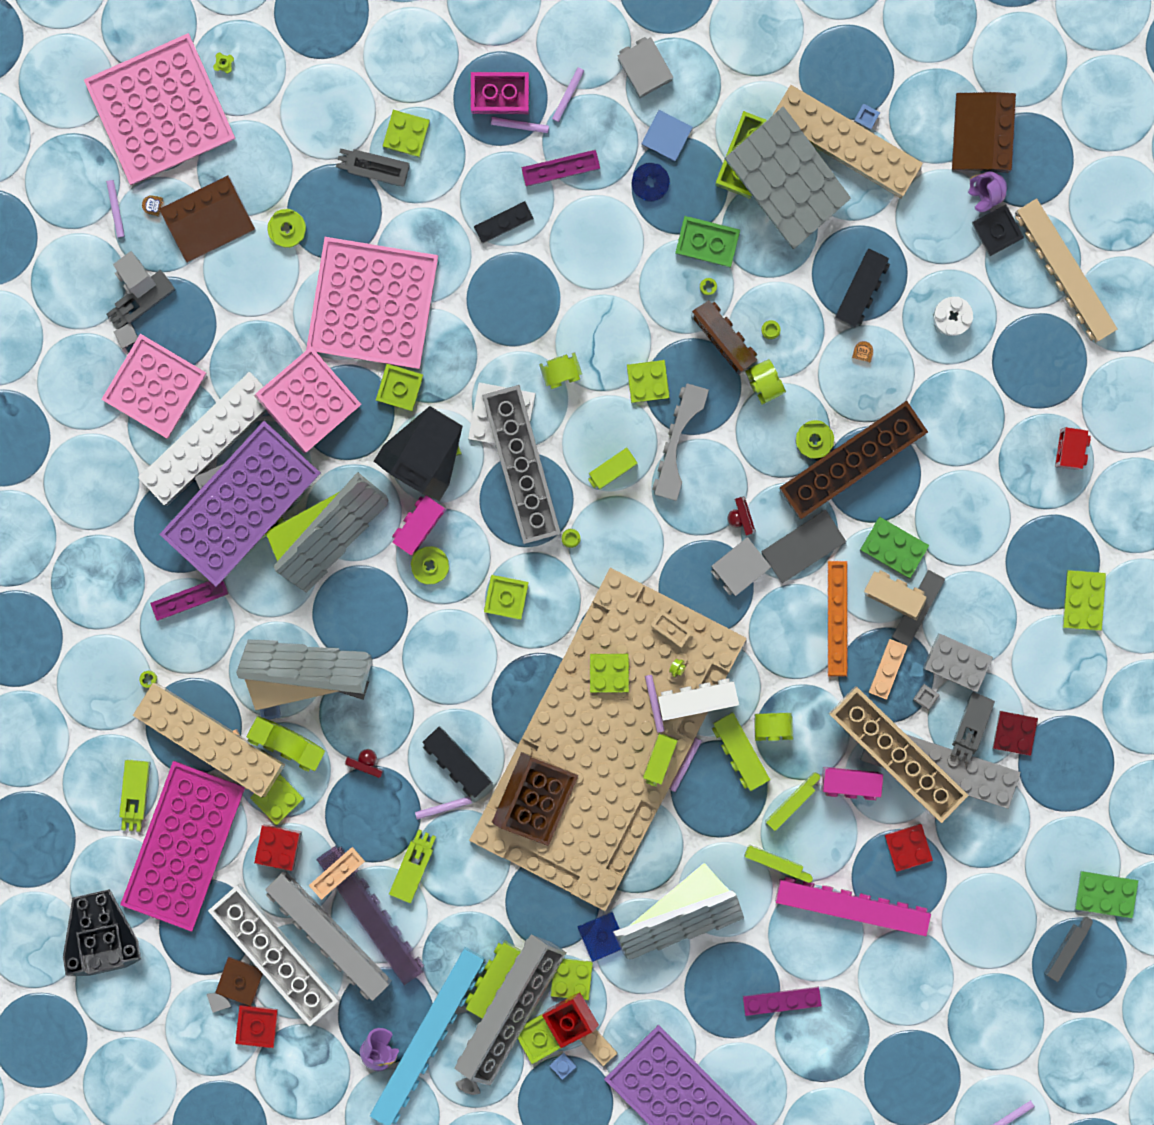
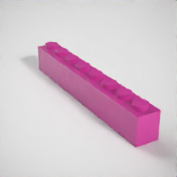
[775,877,931,936]

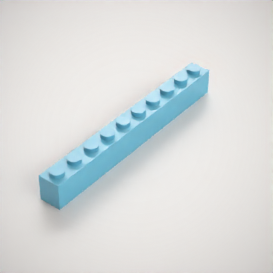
[370,947,486,1125]

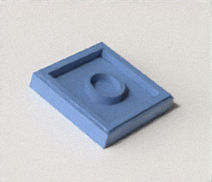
[641,110,693,162]

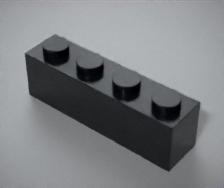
[834,248,890,329]
[422,726,492,798]

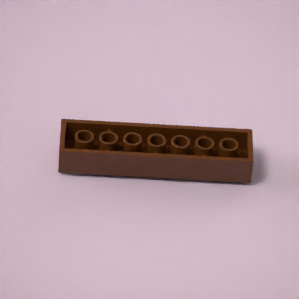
[778,401,928,519]

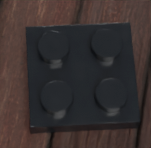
[972,204,1024,257]

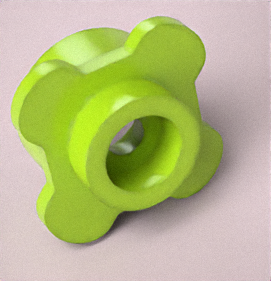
[213,52,234,74]

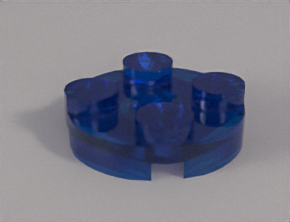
[631,163,670,202]

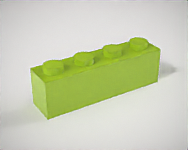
[711,712,770,791]
[465,940,522,1019]

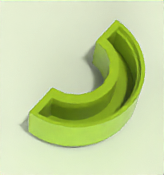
[246,716,325,772]

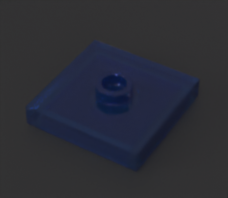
[577,911,621,962]

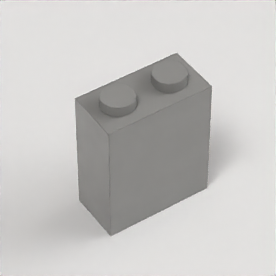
[617,37,673,98]
[711,537,771,596]

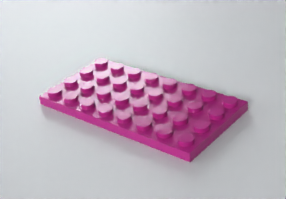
[120,761,245,931]

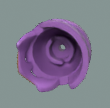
[968,172,1007,212]
[360,1028,399,1071]

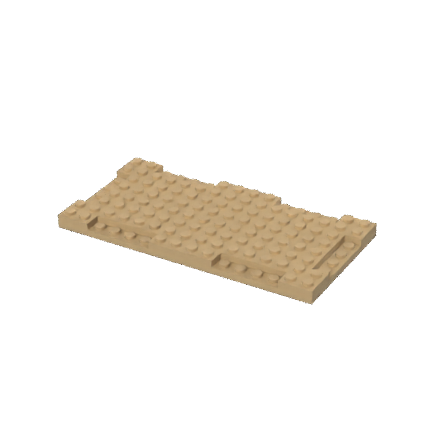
[469,568,747,911]

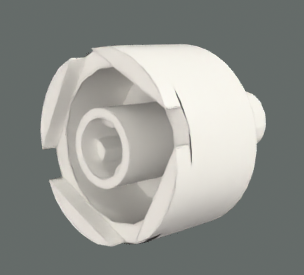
[933,297,973,336]

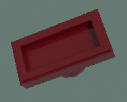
[727,496,756,536]
[345,749,384,778]

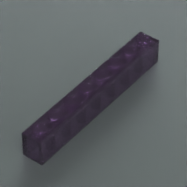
[316,845,425,985]

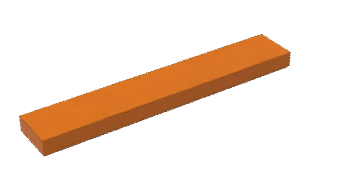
[828,561,847,676]

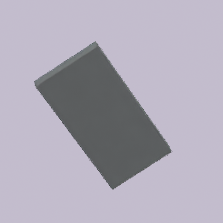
[761,510,847,583]

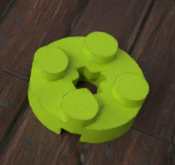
[267,209,306,248]
[796,420,834,459]
[411,546,449,584]

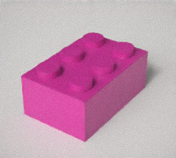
[471,72,529,114]
[392,495,446,556]
[821,767,883,801]

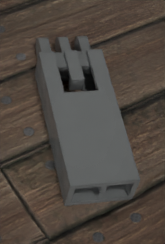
[336,148,410,187]
[106,270,176,329]
[950,692,995,764]
[1044,916,1093,982]

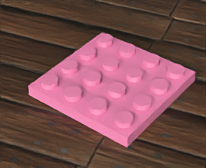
[101,334,207,439]
[254,347,361,454]

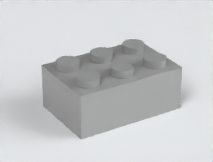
[923,633,993,692]

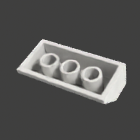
[658,678,739,721]

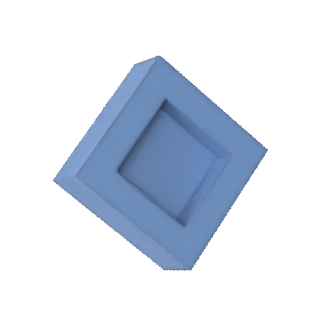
[854,104,880,130]
[260,705,281,720]
[549,1052,576,1080]

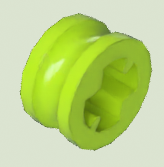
[700,278,717,295]
[139,670,158,688]

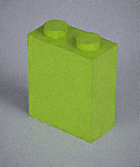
[588,447,638,490]
[643,733,677,786]

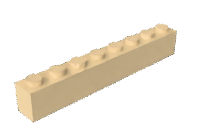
[1015,198,1118,343]

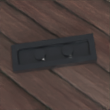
[474,201,534,244]

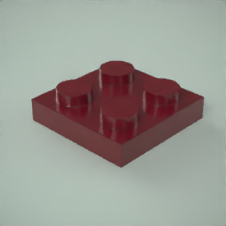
[992,711,1038,756]

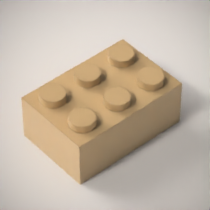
[864,570,927,621]

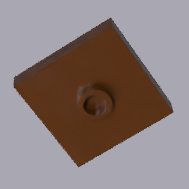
[215,956,263,1006]

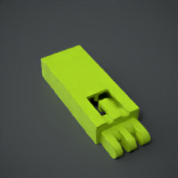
[119,759,150,832]
[765,772,820,831]
[389,829,436,904]
[744,844,813,883]

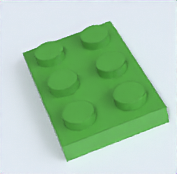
[675,216,740,268]
[860,517,929,579]
[1075,871,1139,918]

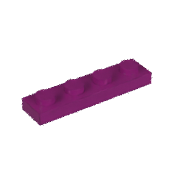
[521,150,600,187]
[150,580,229,621]
[743,986,822,1016]

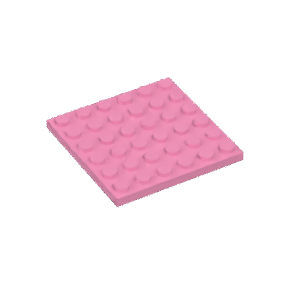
[84,33,236,185]
[306,237,439,369]

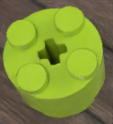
[539,352,582,389]
[745,359,786,405]
[754,713,793,741]

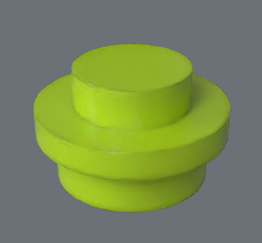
[761,320,781,340]
[561,529,581,548]
[669,659,686,678]

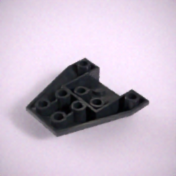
[373,406,463,501]
[63,889,141,976]

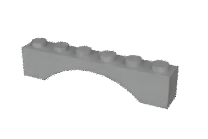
[652,384,709,501]

